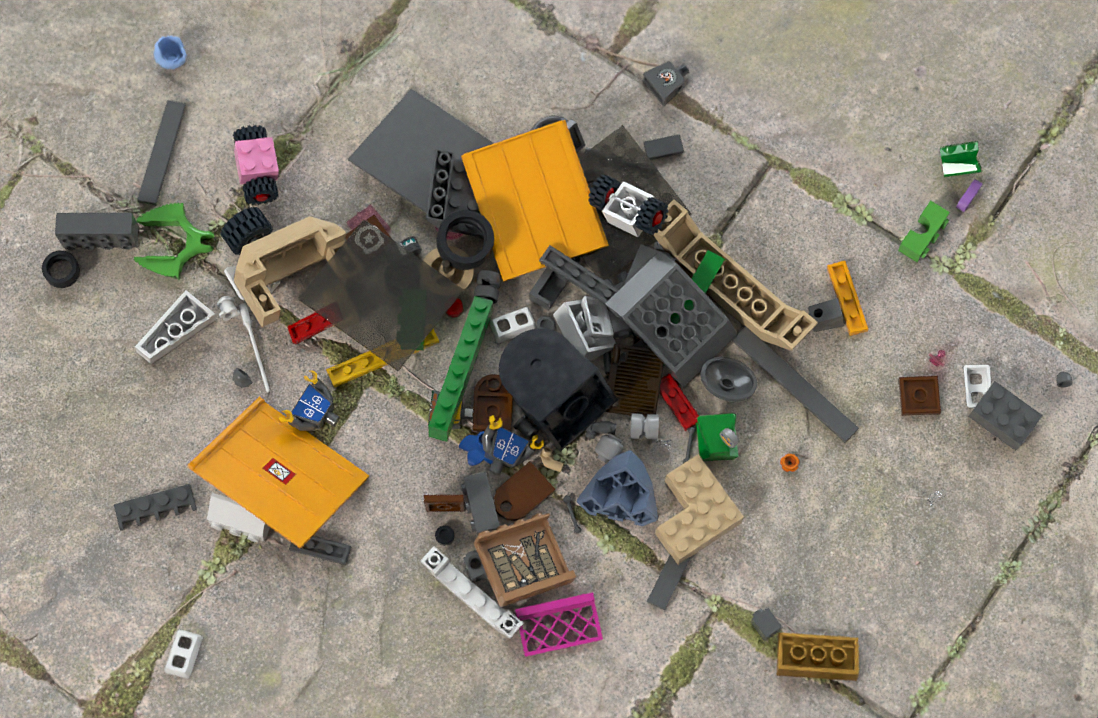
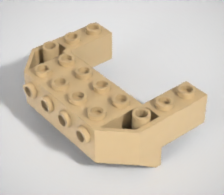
[234,216,364,327]

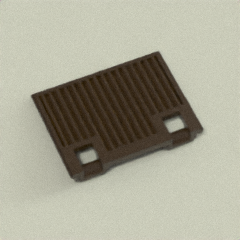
[605,344,664,417]

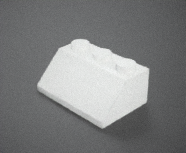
[553,299,616,361]
[207,492,270,542]

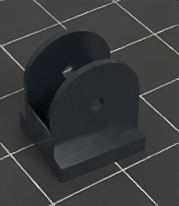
[499,328,618,452]

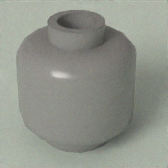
[595,433,624,463]

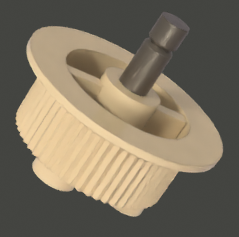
[420,246,474,296]

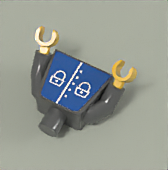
[279,370,340,431]
[482,415,544,475]

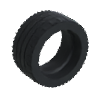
[436,210,494,270]

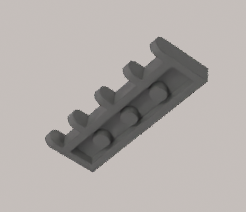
[114,484,197,531]

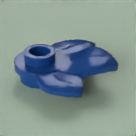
[459,431,493,466]

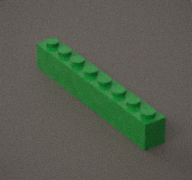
[428,296,493,442]

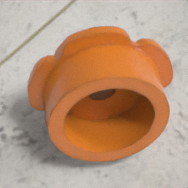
[780,453,800,472]

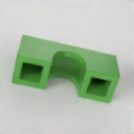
[898,200,950,262]

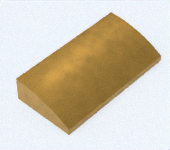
[777,632,859,681]

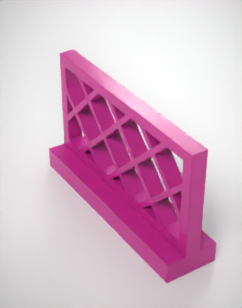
[515,592,603,657]

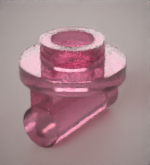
[928,349,946,367]

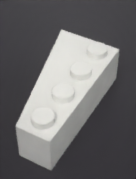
[135,290,216,364]

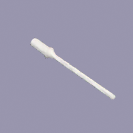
[239,303,270,393]

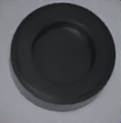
[435,525,455,546]

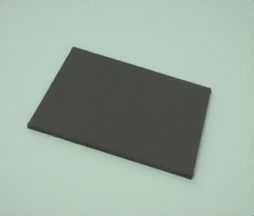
[298,220,464,371]

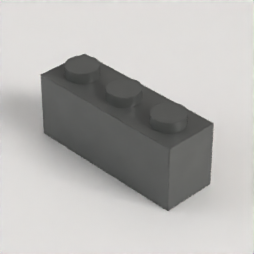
[461,472,500,537]

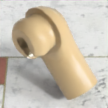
[540,447,564,472]

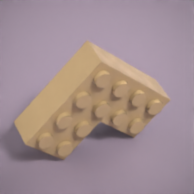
[655,454,744,564]

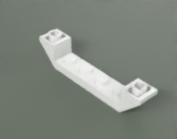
[421,547,523,638]

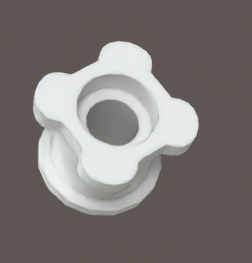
[216,296,241,321]

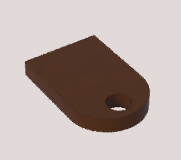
[472,374,513,431]
[494,461,556,521]

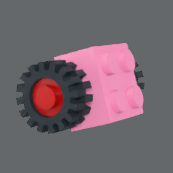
[233,125,279,205]

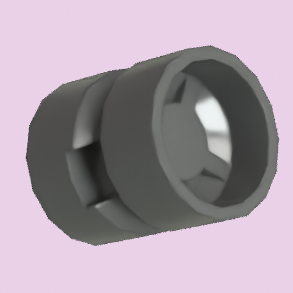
[473,270,502,304]

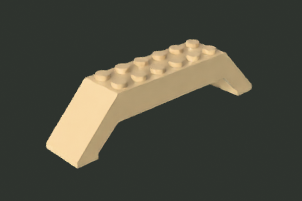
[654,200,818,351]

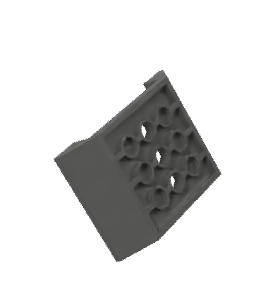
[425,148,484,238]
[605,251,738,387]

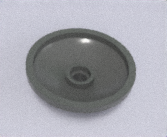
[700,357,757,402]

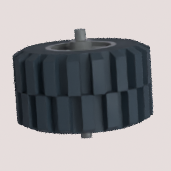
[221,207,273,255]

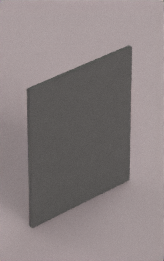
[348,89,494,213]

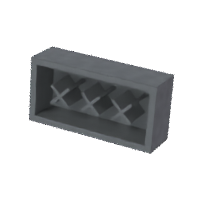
[55,213,139,250]

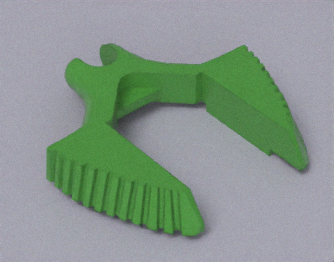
[134,203,214,280]

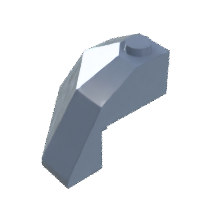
[576,450,658,526]

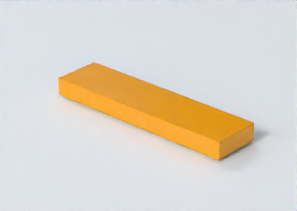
[827,261,869,336]

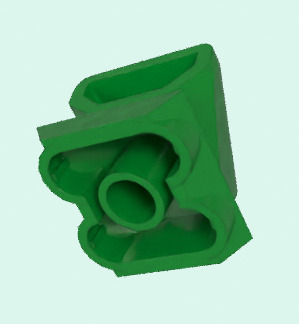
[940,141,982,177]
[696,413,738,462]

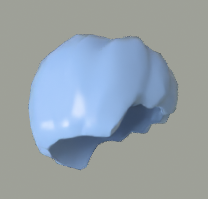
[153,35,187,70]

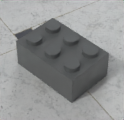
[968,381,1043,451]

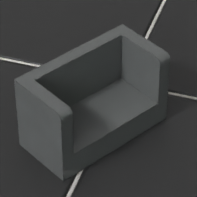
[529,267,568,311]

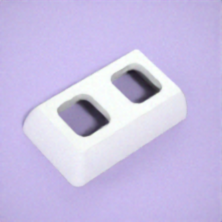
[581,296,613,338]
[489,307,537,343]
[964,365,991,408]
[165,630,203,679]

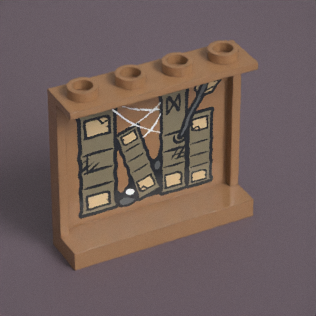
[474,513,576,608]

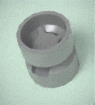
[630,413,659,440]

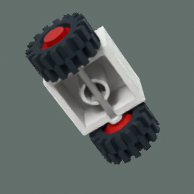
[588,174,669,237]

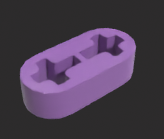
[956,179,983,212]

